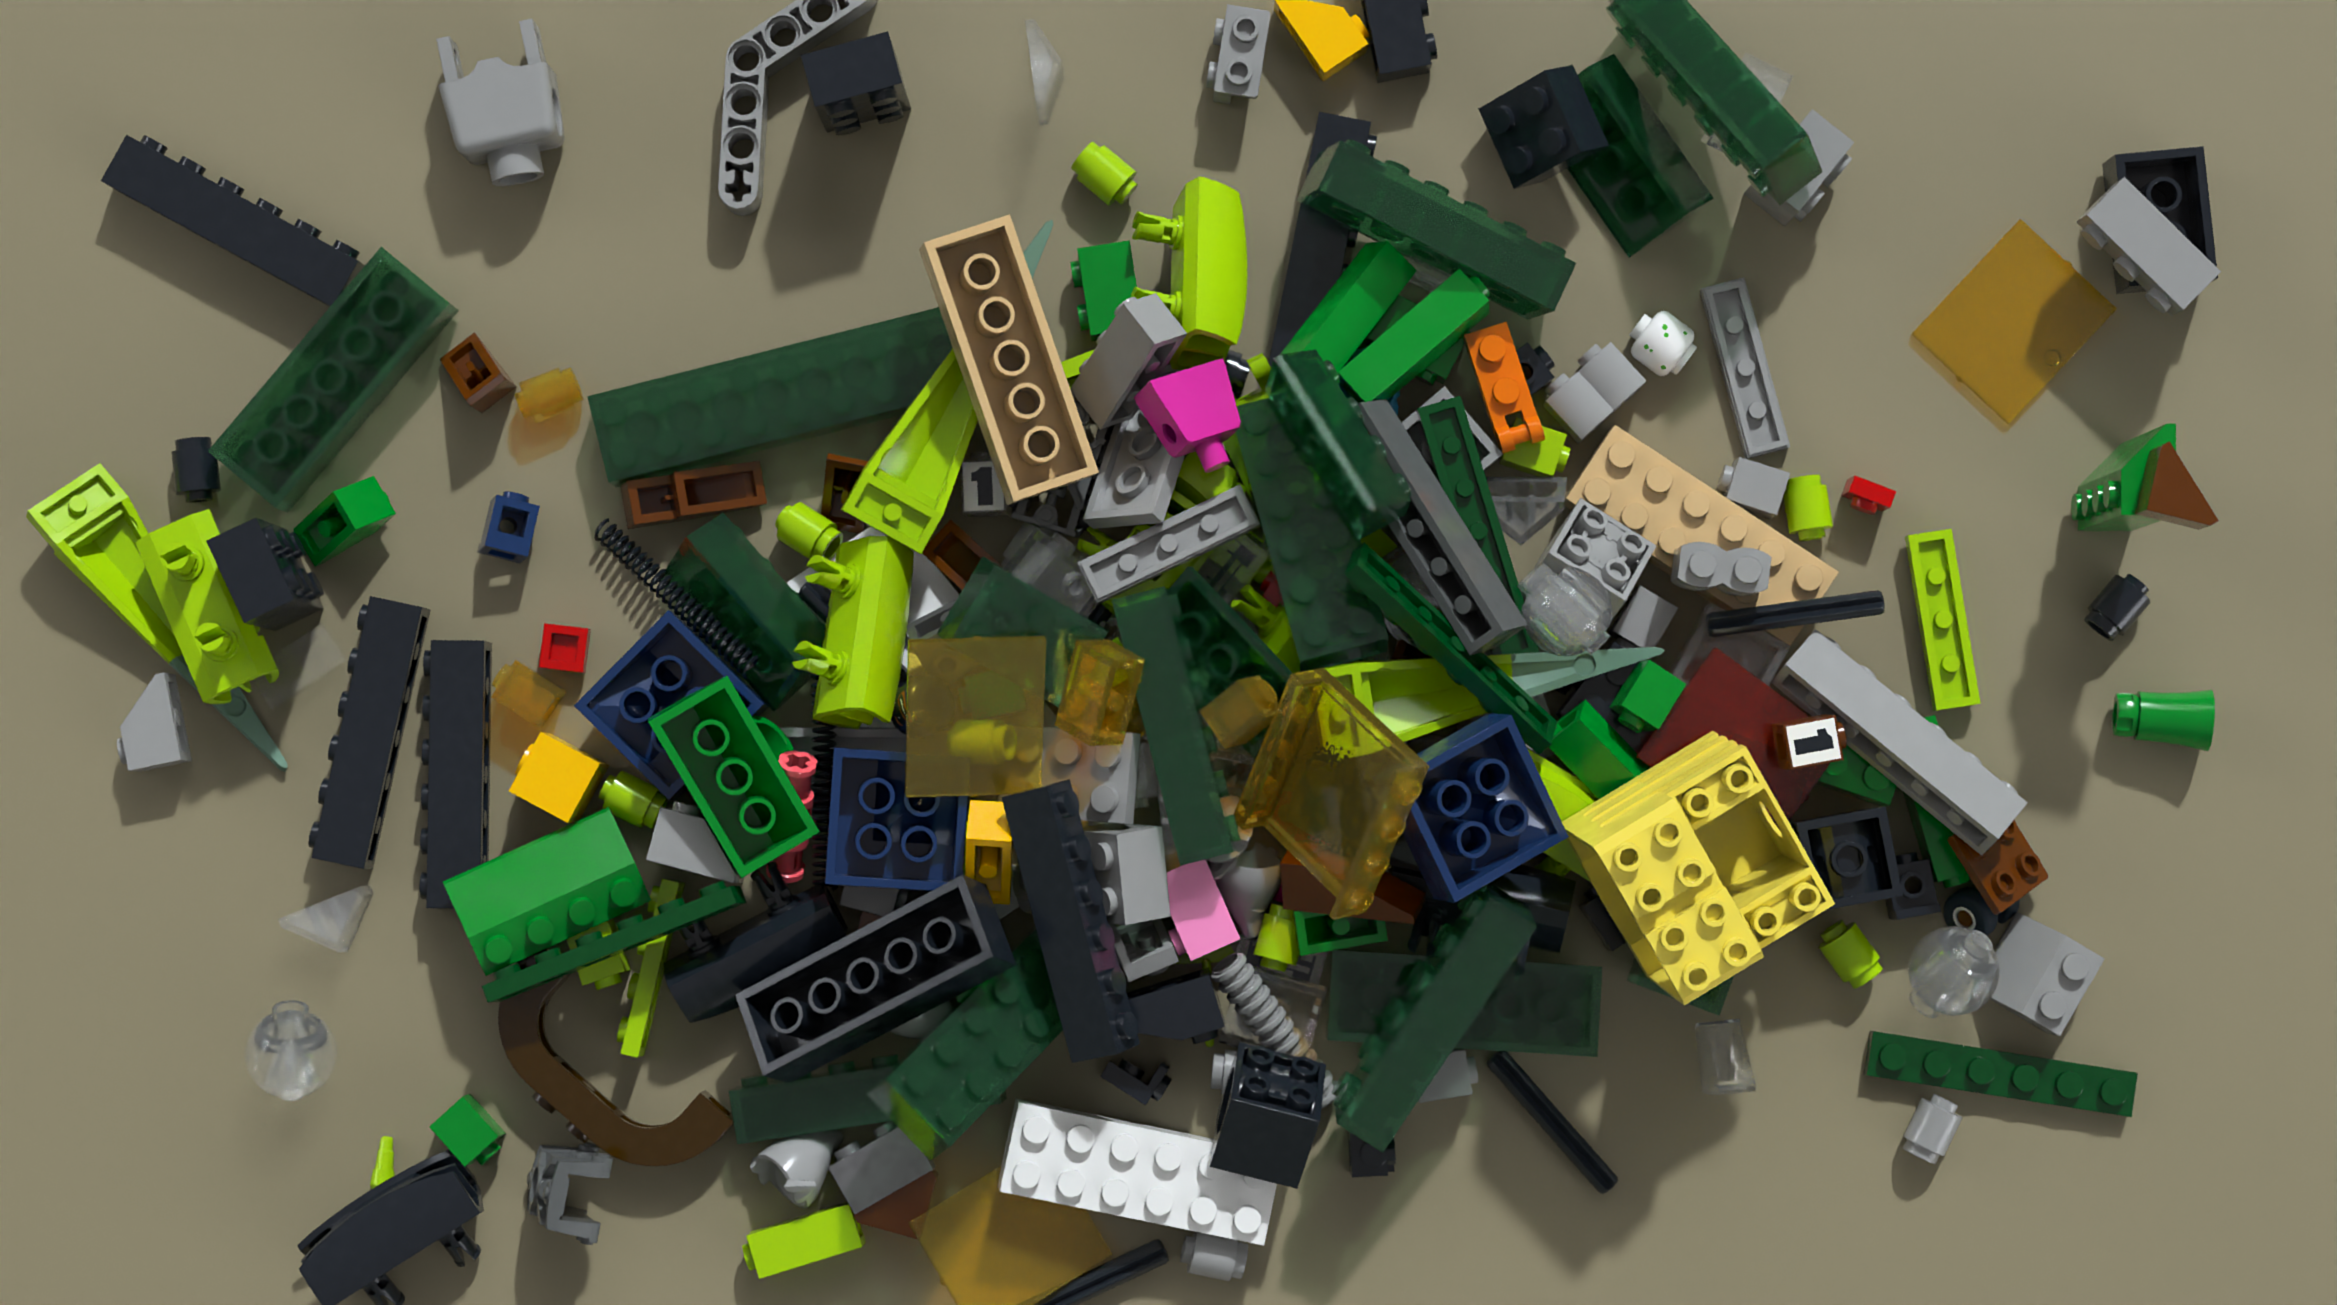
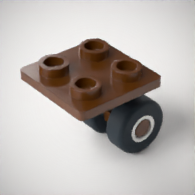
[1943,820,2048,942]

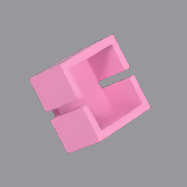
[1167,856,1240,961]

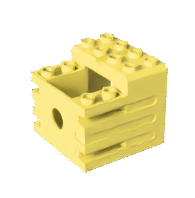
[1562,731,1835,1006]

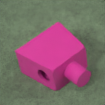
[1134,358,1241,473]

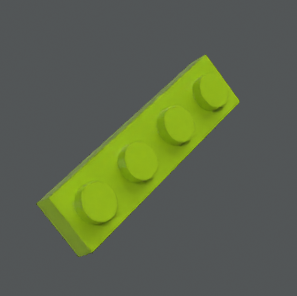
[1905,529,1981,711]
[617,879,685,1058]

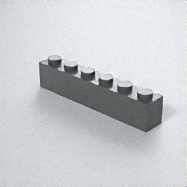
[1329,399,1528,655]

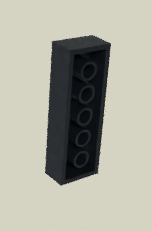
[735,875,1016,1083]

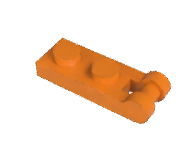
[1463,321,1545,454]

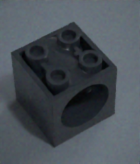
[1789,806,1903,910]
[1210,1042,1326,1189]

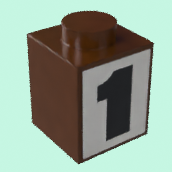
[1771,714,1847,770]

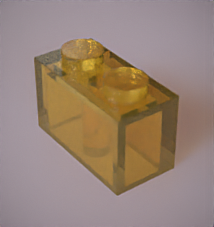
[1055,639,1145,746]

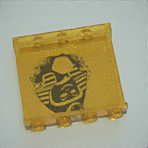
[1232,668,1430,920]

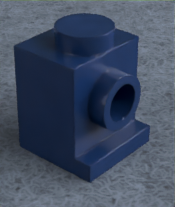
[477,491,540,564]

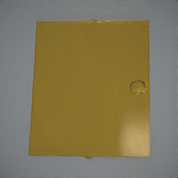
[1911,219,2117,424]
[905,636,1046,797]
[908,1166,1112,1305]

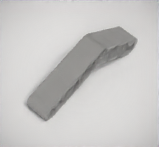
[718,0,878,216]

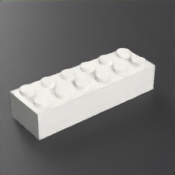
[997,1098,1277,1246]

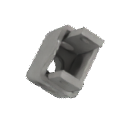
[436,19,565,186]

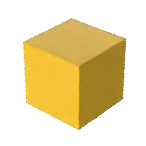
[509,732,609,823]

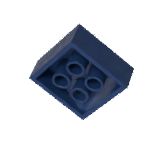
[574,610,769,801]
[1376,713,1569,903]
[825,748,970,891]

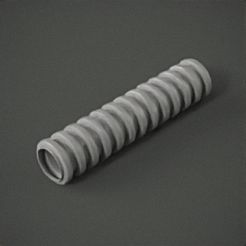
[1211,953,1341,1109]

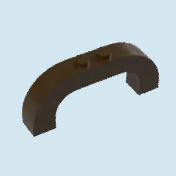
[498,949,739,1166]

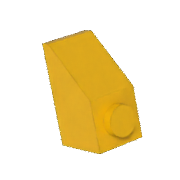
[1274,0,1370,82]
[965,800,1014,905]

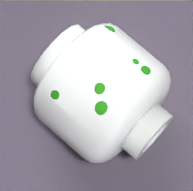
[1629,311,1697,376]

